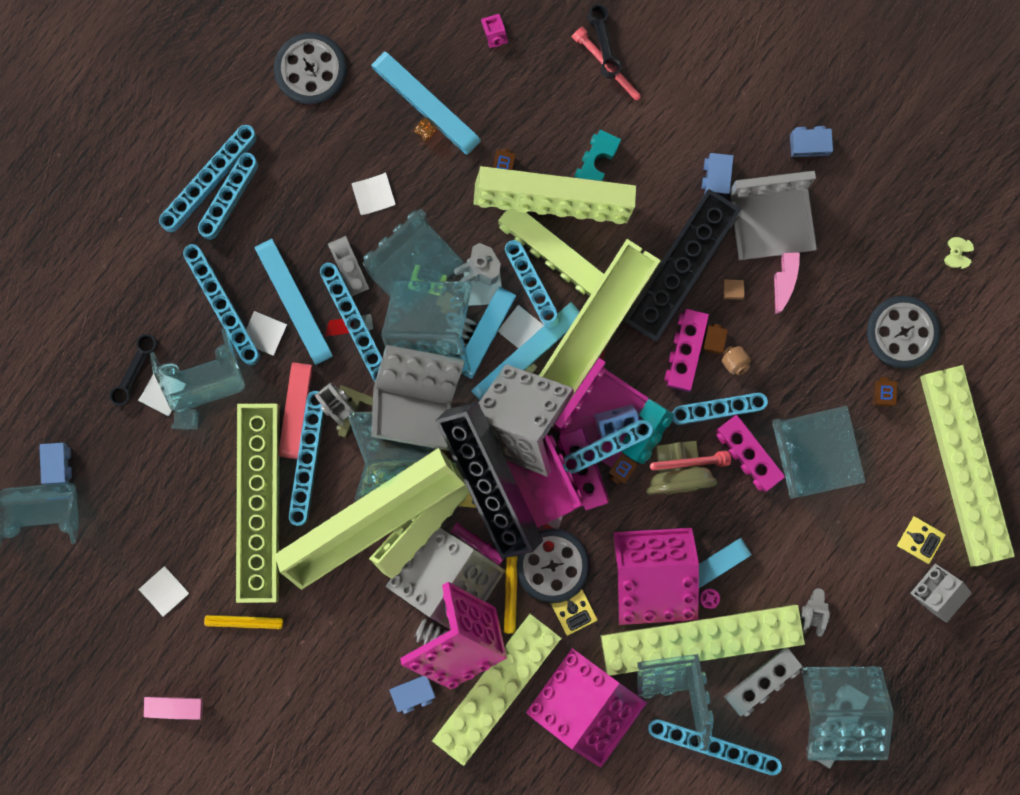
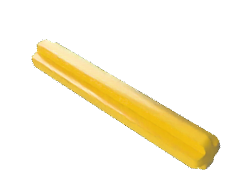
[504,556,518,634]
[204,615,283,629]

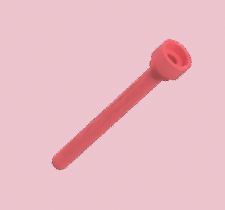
[572,26,641,100]
[650,451,731,470]

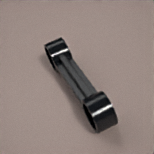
[587,4,622,79]
[109,334,158,407]

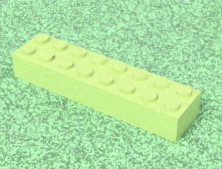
[474,166,636,224]
[432,614,561,766]

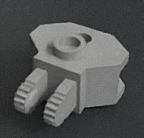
[454,243,501,286]
[315,383,356,426]
[800,588,830,636]

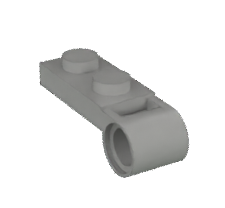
[328,236,369,297]

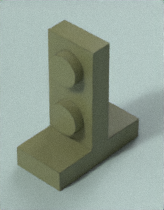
[336,385,373,439]

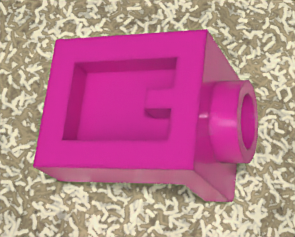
[481,14,508,48]

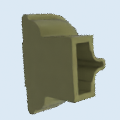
[646,441,718,495]

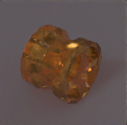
[413,118,438,142]

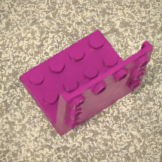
[553,358,649,468]
[506,434,583,528]
[614,528,699,625]
[400,582,507,689]
[526,648,647,768]

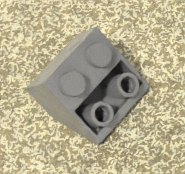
[910,564,972,623]

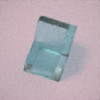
[171,409,199,431]

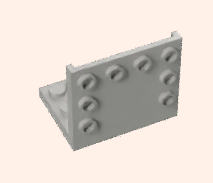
[729,171,817,260]
[371,345,464,451]
[479,364,574,477]
[385,528,506,630]

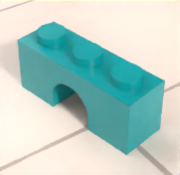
[573,130,621,181]
[621,399,674,464]

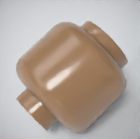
[722,346,751,375]

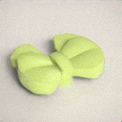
[944,237,974,269]

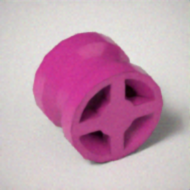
[699,589,720,609]

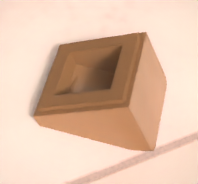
[723,279,744,300]

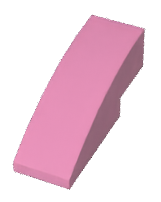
[774,253,800,314]
[144,697,203,719]

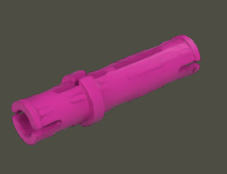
[450,523,503,566]

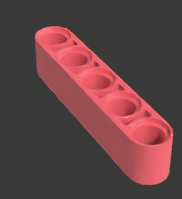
[279,362,312,459]

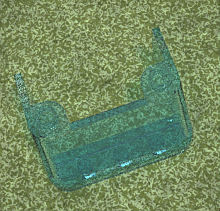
[150,329,245,412]
[0,483,79,548]

